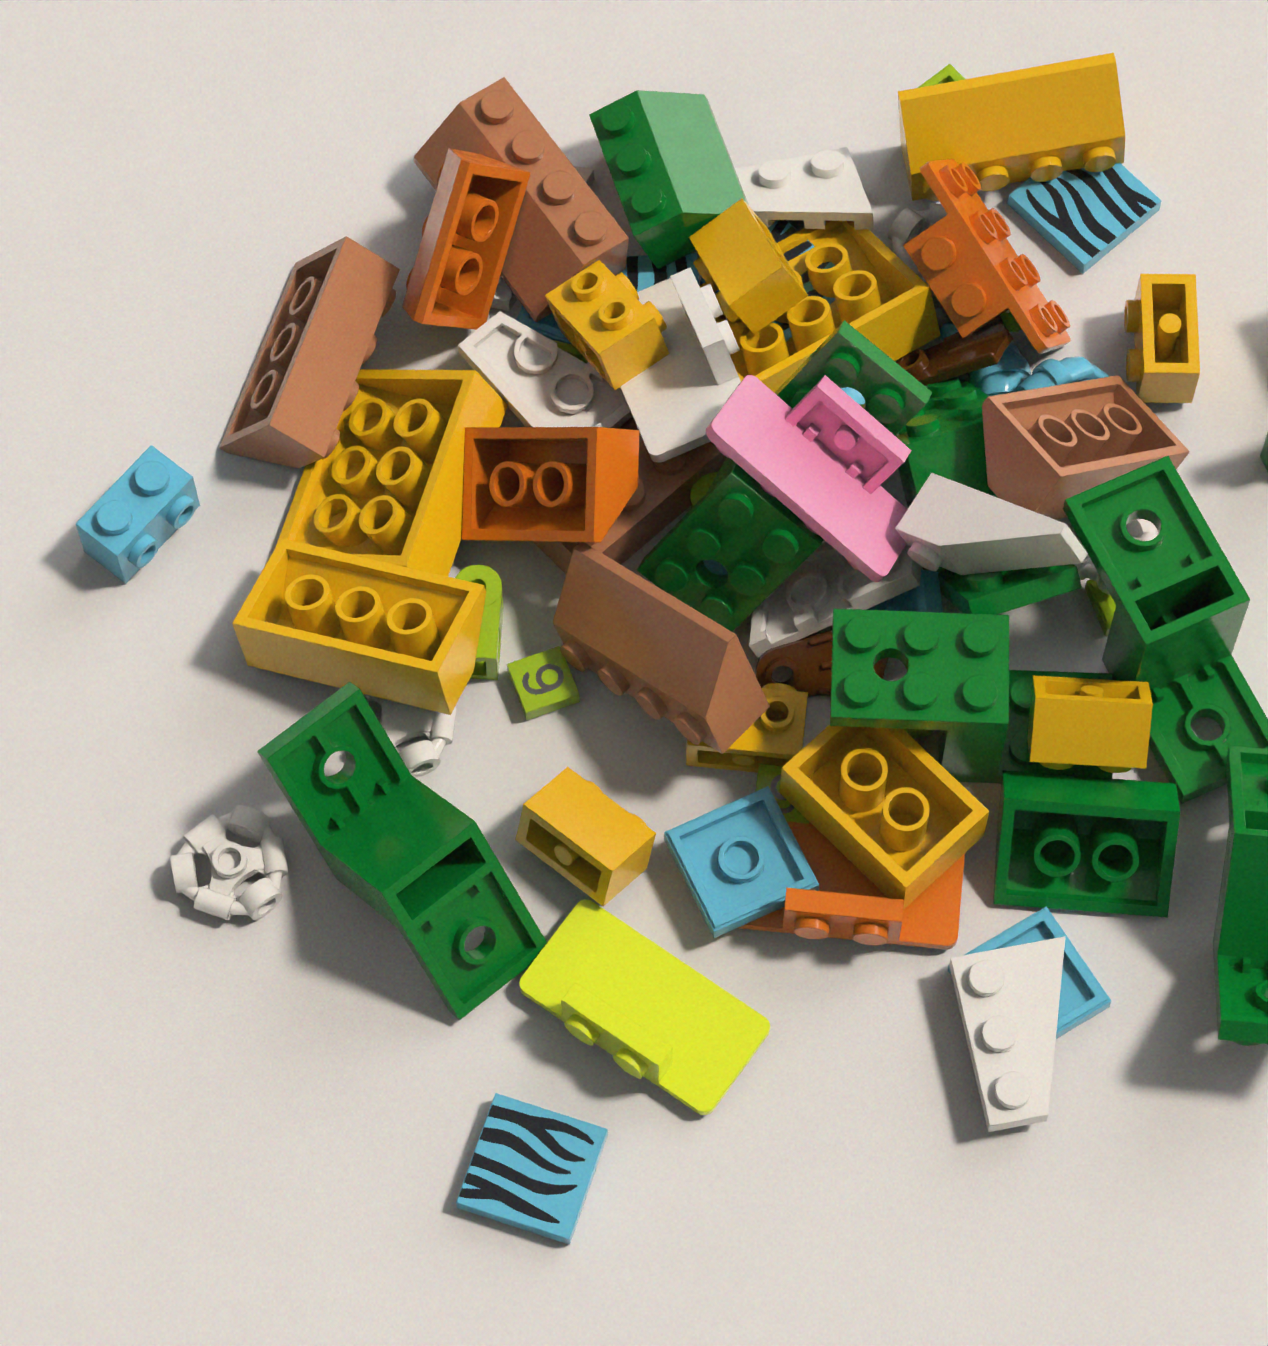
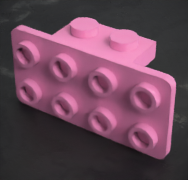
[706,375,912,582]

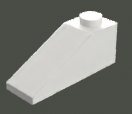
[895,473,1088,575]

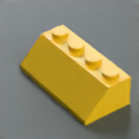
[898,53,1126,201]
[232,538,486,715]

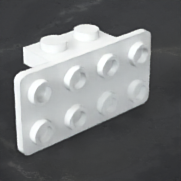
[620,267,741,463]

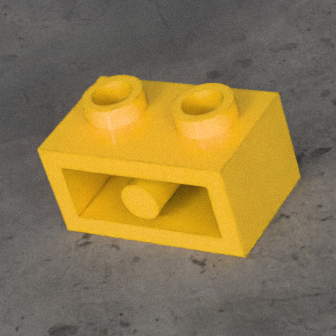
[689,199,808,335]
[545,260,670,390]
[1124,274,1200,403]
[1027,675,1153,773]
[686,683,808,773]
[515,767,656,907]

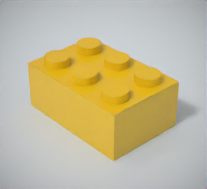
[779,724,989,910]

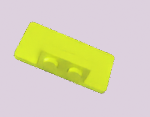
[519,899,770,1115]

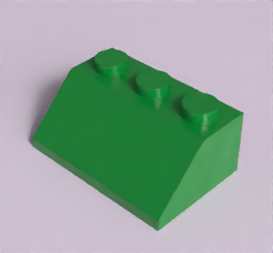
[589,90,749,269]
[993,770,1180,918]

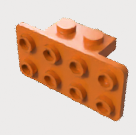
[903,159,1071,354]
[738,821,965,950]

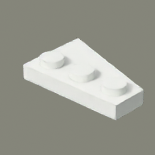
[735,147,874,230]
[458,311,633,429]
[749,542,922,658]
[949,936,1066,1132]

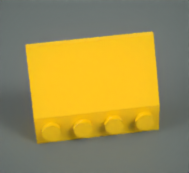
[699,221,941,393]
[274,369,508,576]

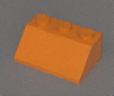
[402,148,531,330]
[462,427,639,543]

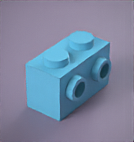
[76,445,200,584]

